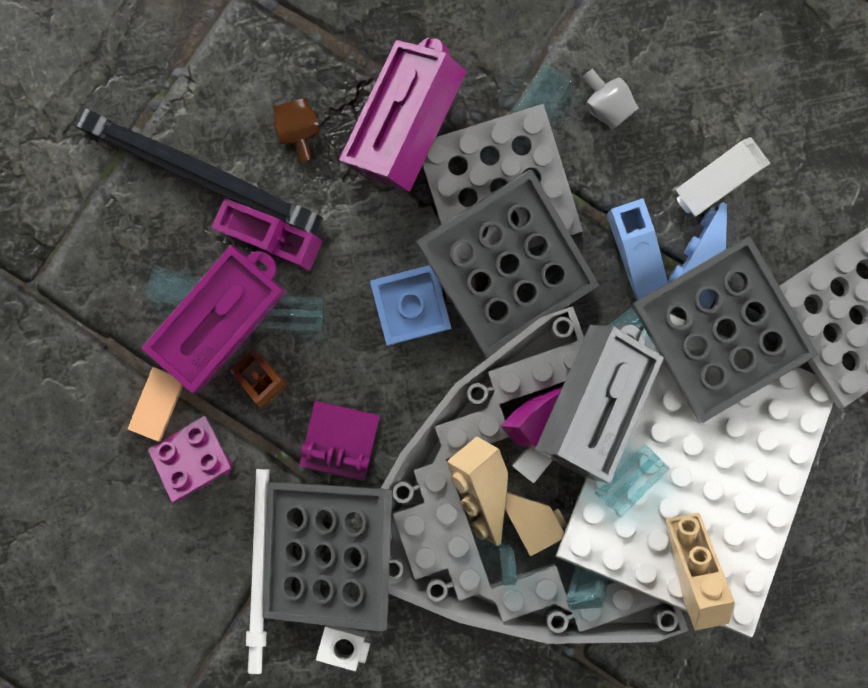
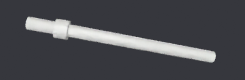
[246,469,270,674]

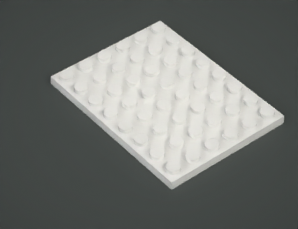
[556,314,834,638]

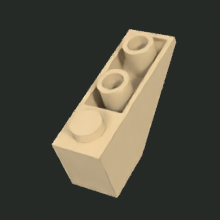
[447,436,508,546]
[665,512,735,631]

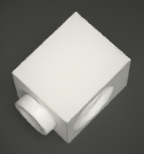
[316,625,370,671]

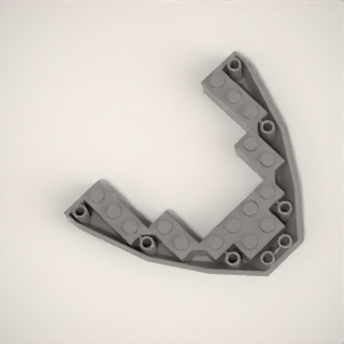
[360,306,688,644]

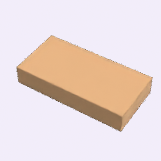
[128,367,183,442]

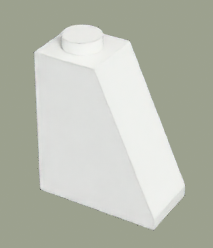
[676,137,770,217]

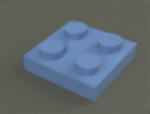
[370,265,452,346]

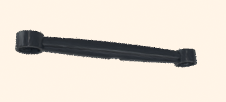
[74,107,323,236]

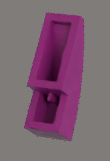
[211,198,323,271]
[501,381,565,447]

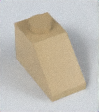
[505,492,568,556]

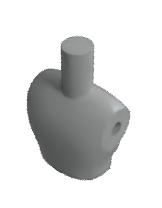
[583,68,639,130]

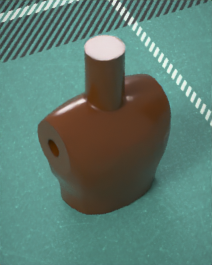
[273,97,320,162]

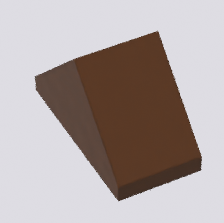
[230,348,290,408]

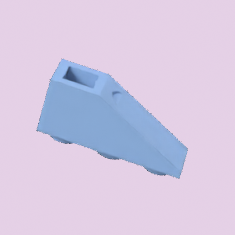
[606,198,668,301]
[668,202,727,309]

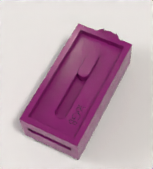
[339,38,467,192]
[141,245,287,393]

